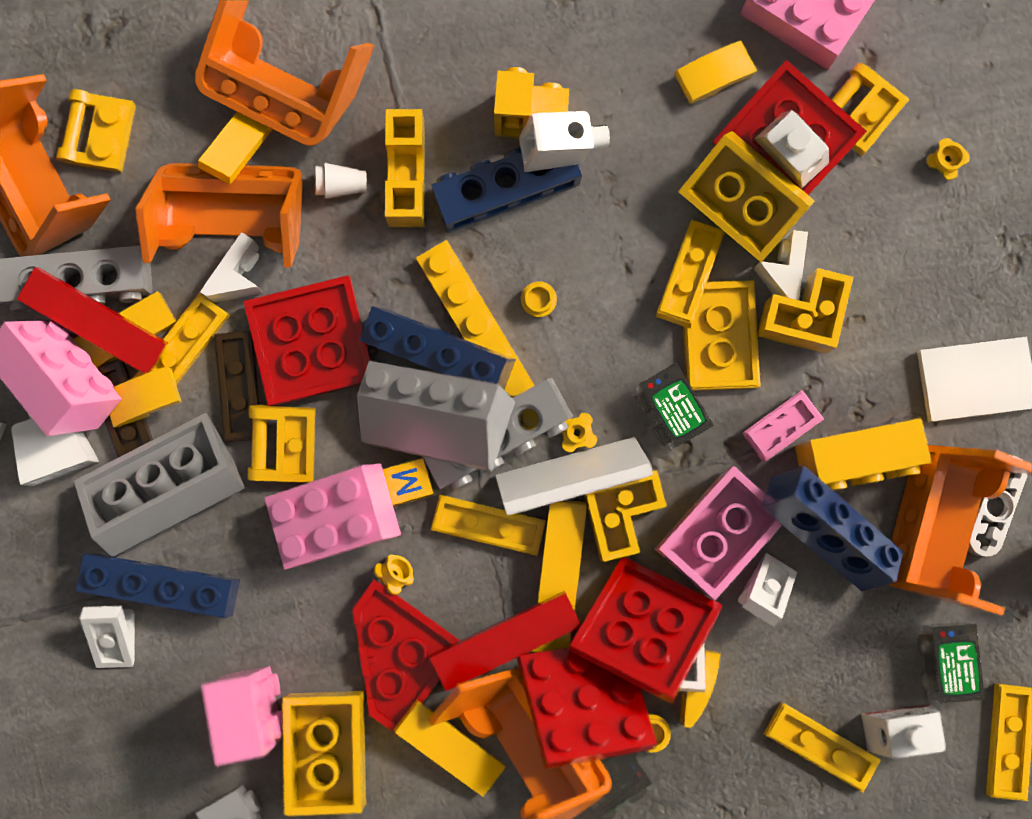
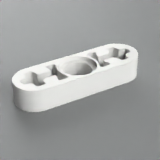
[968,456,1027,557]

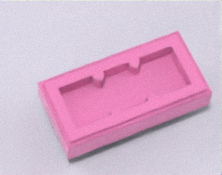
[742,390,824,462]

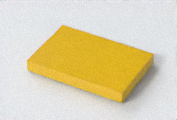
[683,280,760,391]

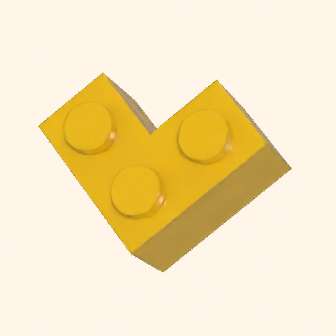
[494,67,569,138]
[757,268,853,354]
[583,470,667,562]

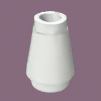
[315,163,366,199]

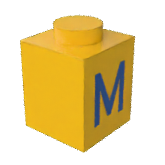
[383,458,435,507]

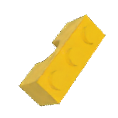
[385,109,425,227]

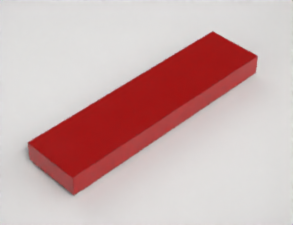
[17,267,168,374]
[430,591,581,691]

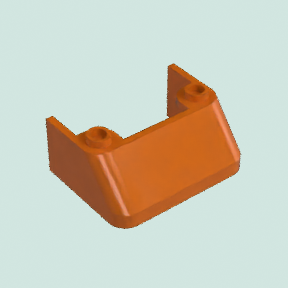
[195,0,375,146]
[0,74,111,257]
[135,163,303,268]
[888,445,1032,616]
[428,667,611,819]

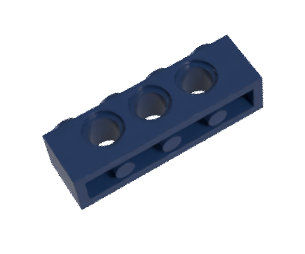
[431,148,582,233]
[359,306,516,390]
[761,465,903,591]
[76,554,240,618]

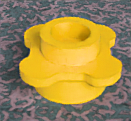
[926,138,970,180]
[562,413,597,453]
[373,555,414,595]

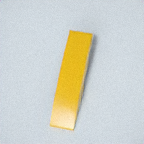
[532,500,587,652]

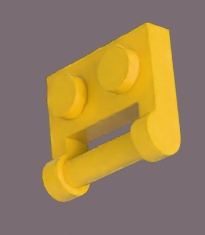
[831,63,909,156]
[56,89,136,173]
[248,405,316,482]

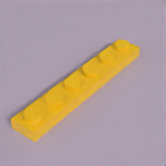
[416,240,539,429]

